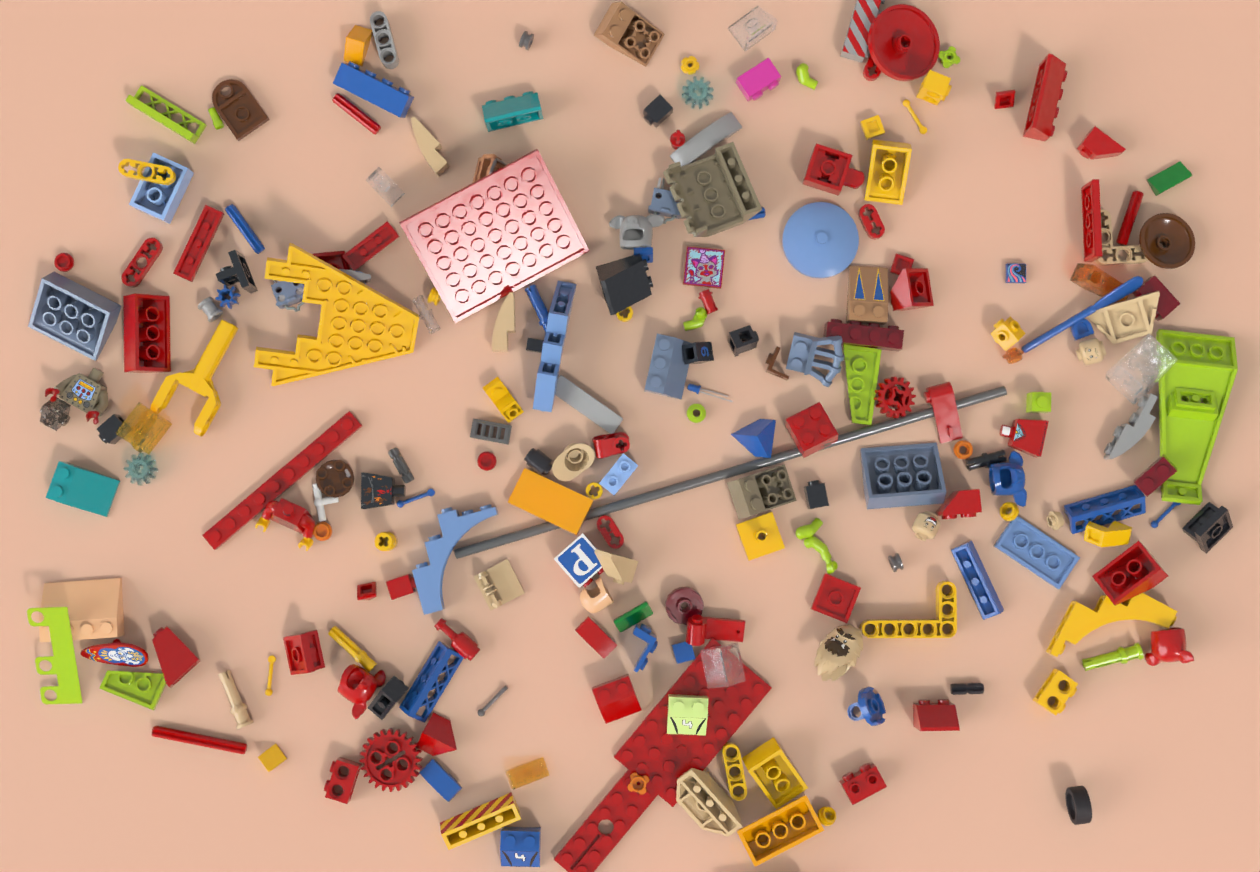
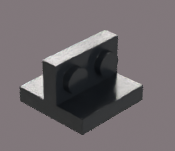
[216,250,258,293]
[1182,502,1233,554]

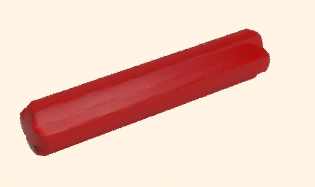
[332,93,381,135]
[1116,191,1144,246]

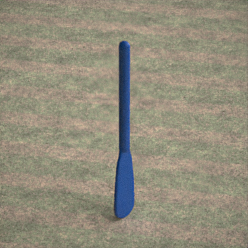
[1021,276,1143,353]

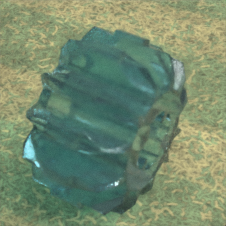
[682,76,714,109]
[123,453,158,486]

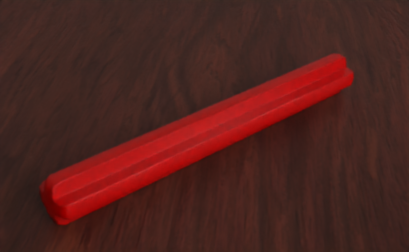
[152,726,247,754]

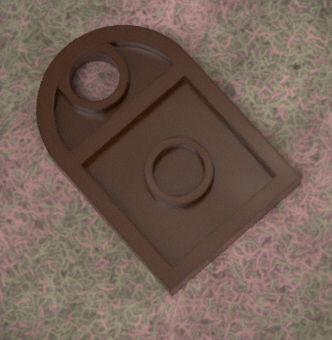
[212,79,270,141]

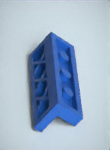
[1064,485,1146,534]
[399,641,463,723]

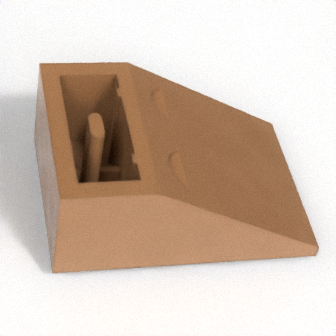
[594,2,665,67]

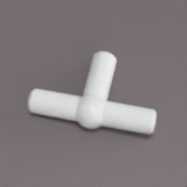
[312,483,339,522]

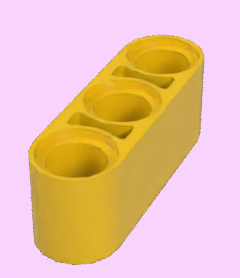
[722,742,747,801]

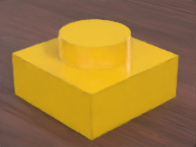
[860,115,885,140]

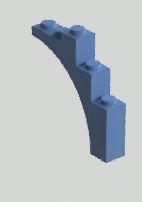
[412,504,498,615]

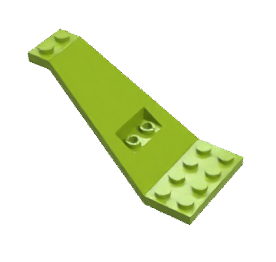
[1156,329,1238,505]

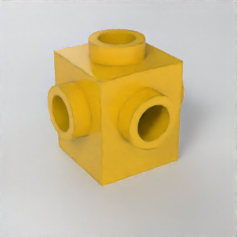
[990,316,1026,351]

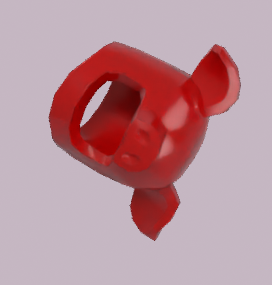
[1145,627,1194,666]
[338,664,386,719]

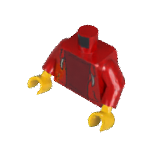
[255,498,315,551]

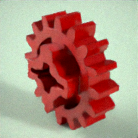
[874,377,916,418]

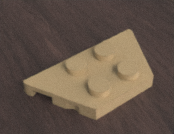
[1087,291,1160,344]

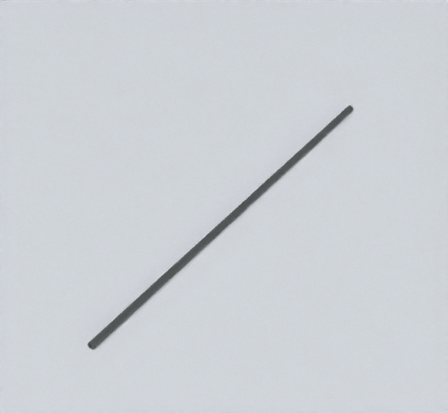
[454,386,1007,559]

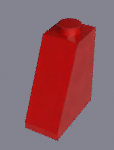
[152,626,200,688]

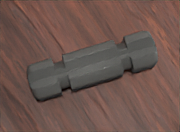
[388,448,414,483]

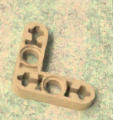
[1095,209,1148,265]

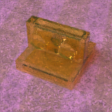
[116,402,172,455]

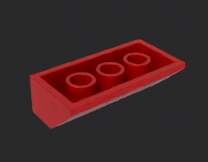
[1023,53,1067,142]
[123,293,171,373]

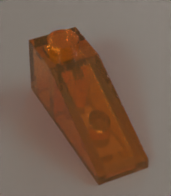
[1070,263,1129,303]

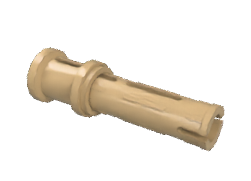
[218,670,254,729]

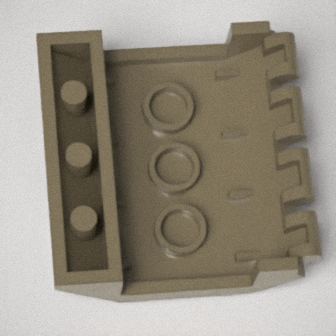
[663,142,762,237]

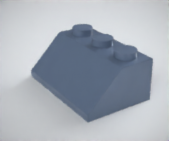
[644,333,691,400]

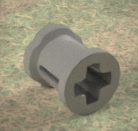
[198,297,223,322]

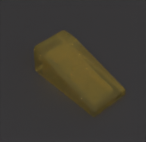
[505,757,549,789]

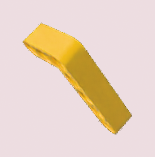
[859,581,957,638]

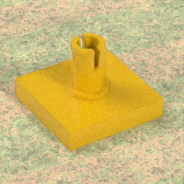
[736,512,785,561]

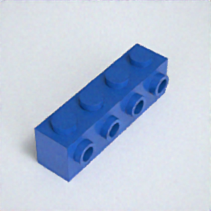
[333,61,414,118]

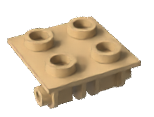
[473,559,525,611]

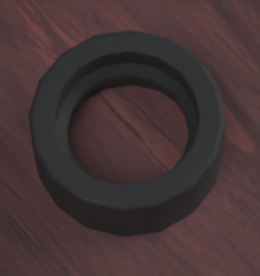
[1065,786,1092,825]

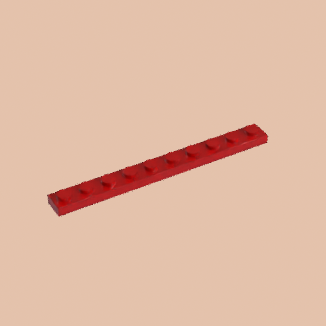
[202,411,362,550]

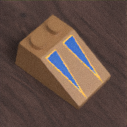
[846,265,888,325]

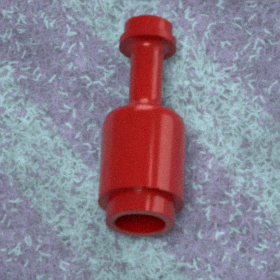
[434,618,481,661]

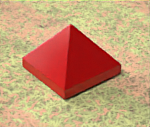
[994,90,1015,109]
[357,582,377,600]

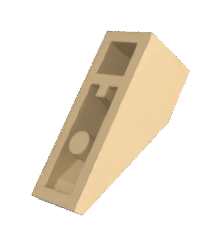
[594,549,638,585]

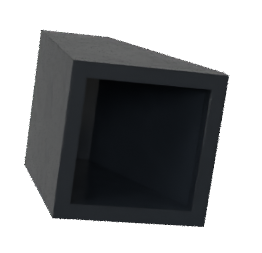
[596,253,653,315]

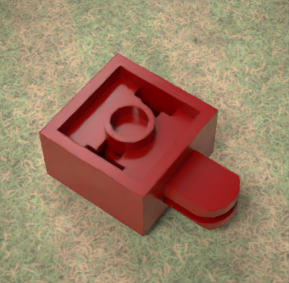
[802,143,865,196]

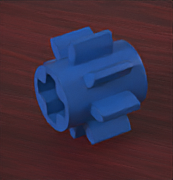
[215,285,241,309]

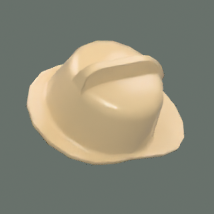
[552,443,595,481]

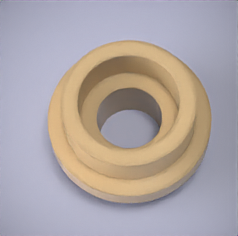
[1047,511,1064,530]

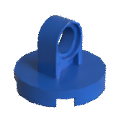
[847,687,886,726]

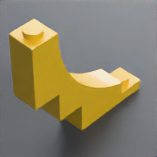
[1046,593,1178,657]

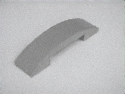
[670,112,742,167]

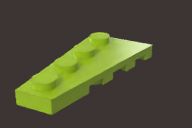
[843,344,882,426]

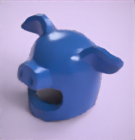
[989,451,1027,507]

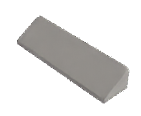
[556,375,623,434]

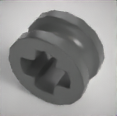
[519,31,534,50]
[888,553,904,572]

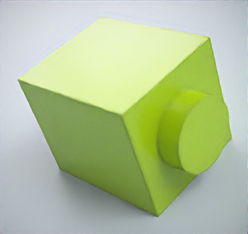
[1026,392,1051,413]

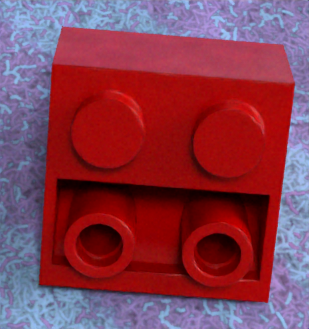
[935,489,982,519]

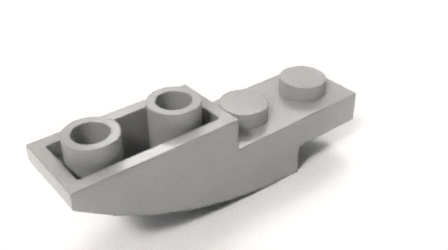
[1104,393,1158,460]

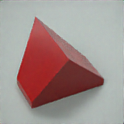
[416,712,457,756]

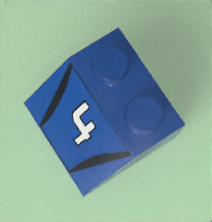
[500,826,541,867]

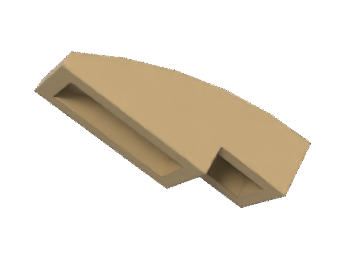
[411,116,450,177]
[492,292,516,352]

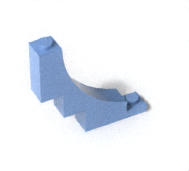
[533,281,577,412]

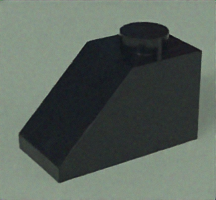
[368,676,409,720]

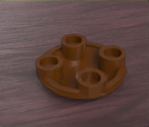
[316,460,354,498]

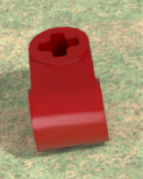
[592,432,630,458]

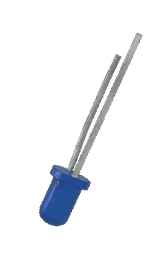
[687,384,733,402]

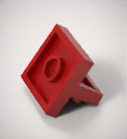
[283,630,325,675]

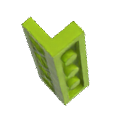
[125,85,207,144]

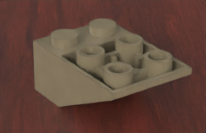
[727,464,797,519]

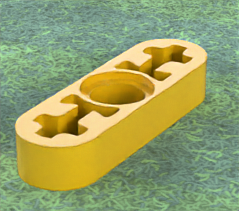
[118,159,176,185]

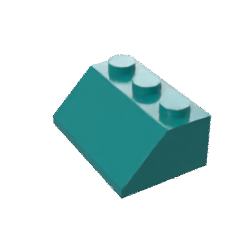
[482,91,543,132]

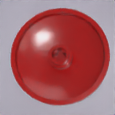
[868,4,940,81]

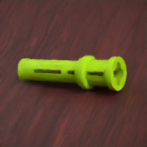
[1082,643,1144,671]

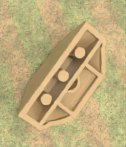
[676,768,743,837]

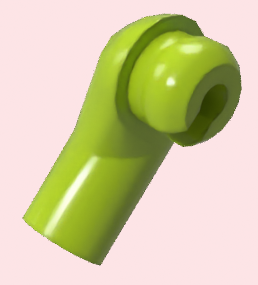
[796,63,818,90]
[683,307,707,331]
[796,518,823,540]

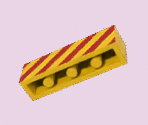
[440,792,521,850]

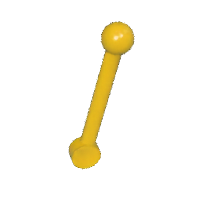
[903,99,927,134]
[265,655,276,696]

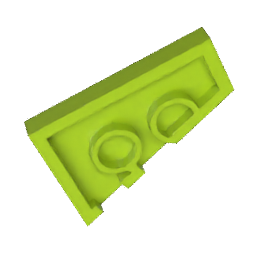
[99,670,166,710]

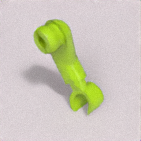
[804,536,838,574]

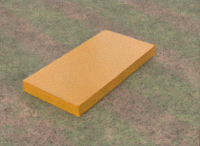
[508,468,594,535]

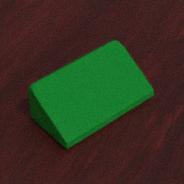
[1147,161,1193,196]
[614,601,653,632]

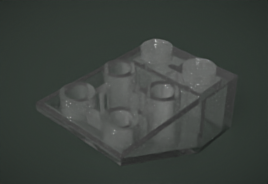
[1106,334,1178,405]

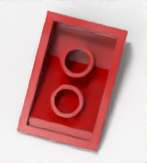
[1092,541,1168,606]

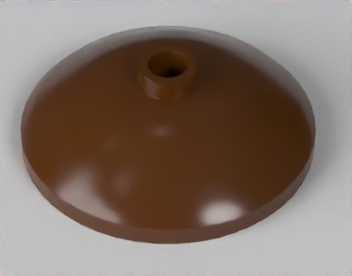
[1139,213,1195,269]

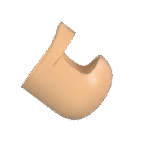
[580,577,614,613]

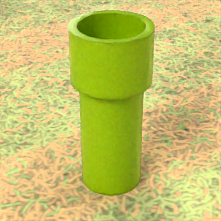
[208,107,224,130]

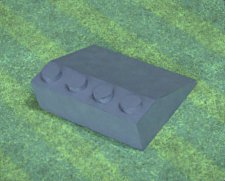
[28,272,121,361]
[860,442,946,510]

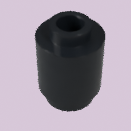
[524,448,553,475]

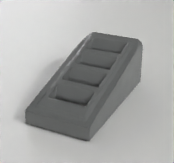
[470,418,512,445]

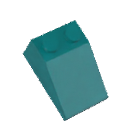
[45,461,120,517]

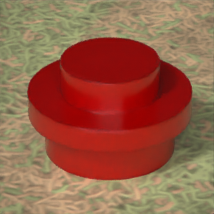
[54,253,74,272]
[477,452,497,471]

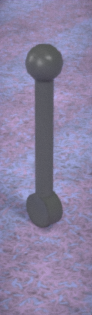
[477,685,508,717]

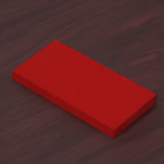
[1081,179,1102,262]

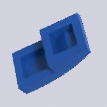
[419,759,462,802]

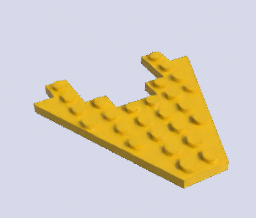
[254,243,419,386]

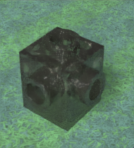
[40,397,71,431]

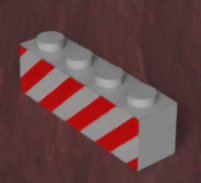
[840,0,885,63]

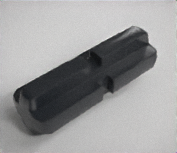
[950,683,984,695]

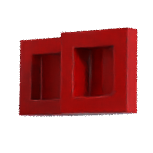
[575,616,618,659]

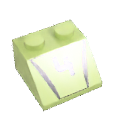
[667,694,708,735]

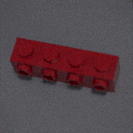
[824,319,904,352]

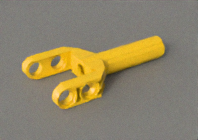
[150,320,239,437]

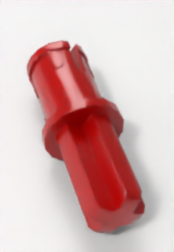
[670,130,685,150]

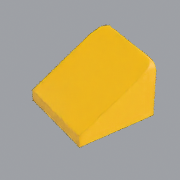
[258,743,287,772]

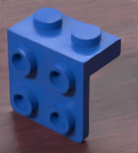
[633,623,658,672]

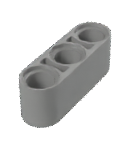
[370,11,399,69]

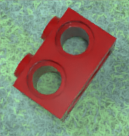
[324,757,362,804]

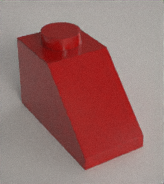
[1076,126,1126,160]

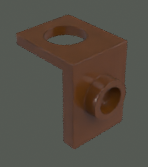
[766,346,789,381]

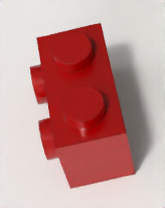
[839,763,887,805]

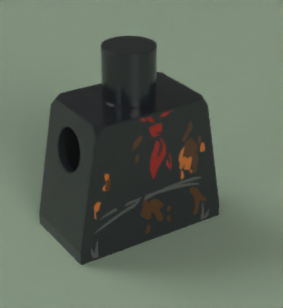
[361,472,406,509]

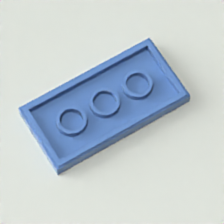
[994,516,1080,589]

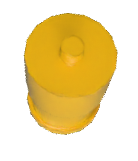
[374,532,398,551]

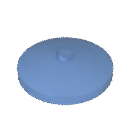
[782,202,859,279]

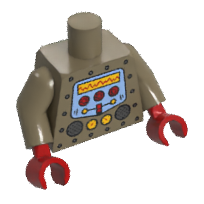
[45,368,108,425]

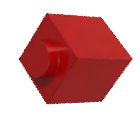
[386,574,417,600]

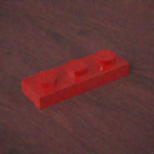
[342,221,400,271]

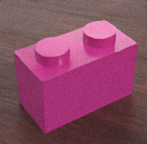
[736,58,781,101]

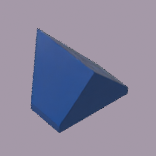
[731,419,776,458]

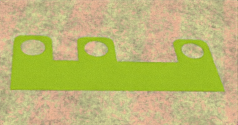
[27,607,82,704]

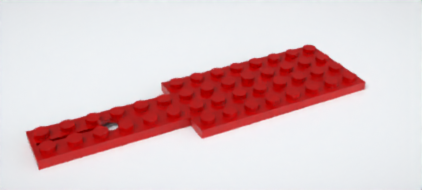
[554,638,772,872]

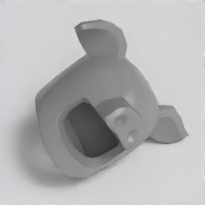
[609,214,665,250]

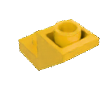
[482,376,524,423]
[1084,521,1132,547]

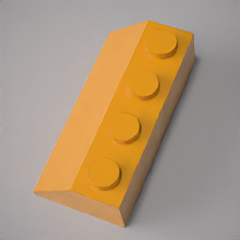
[737,795,824,867]

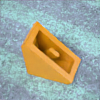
[344,25,373,67]

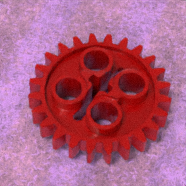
[359,728,423,792]

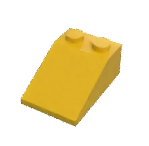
[864,139,912,205]
[742,737,808,809]

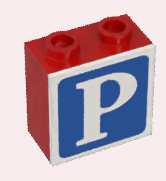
[554,533,604,588]

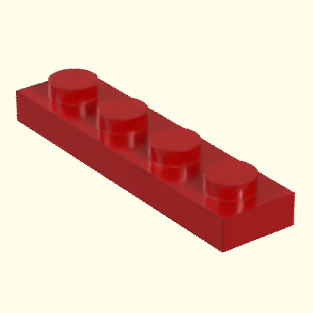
[173,205,224,282]

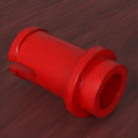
[698,289,718,315]

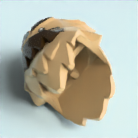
[814,624,863,681]

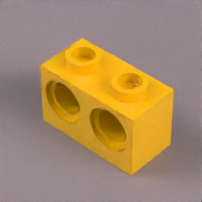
[916,70,952,105]
[1033,669,1078,715]

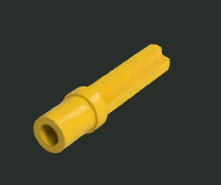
[328,626,377,672]

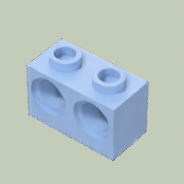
[599,453,638,496]

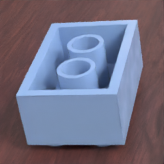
[129,153,194,224]

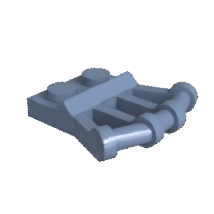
[786,332,844,387]

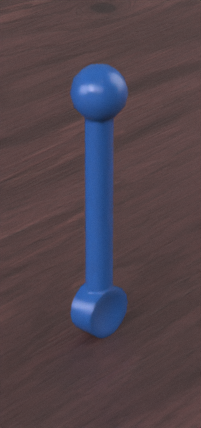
[397,489,435,508]
[1151,502,1181,528]

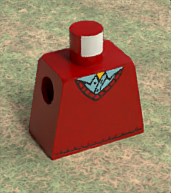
[1000,419,1049,458]

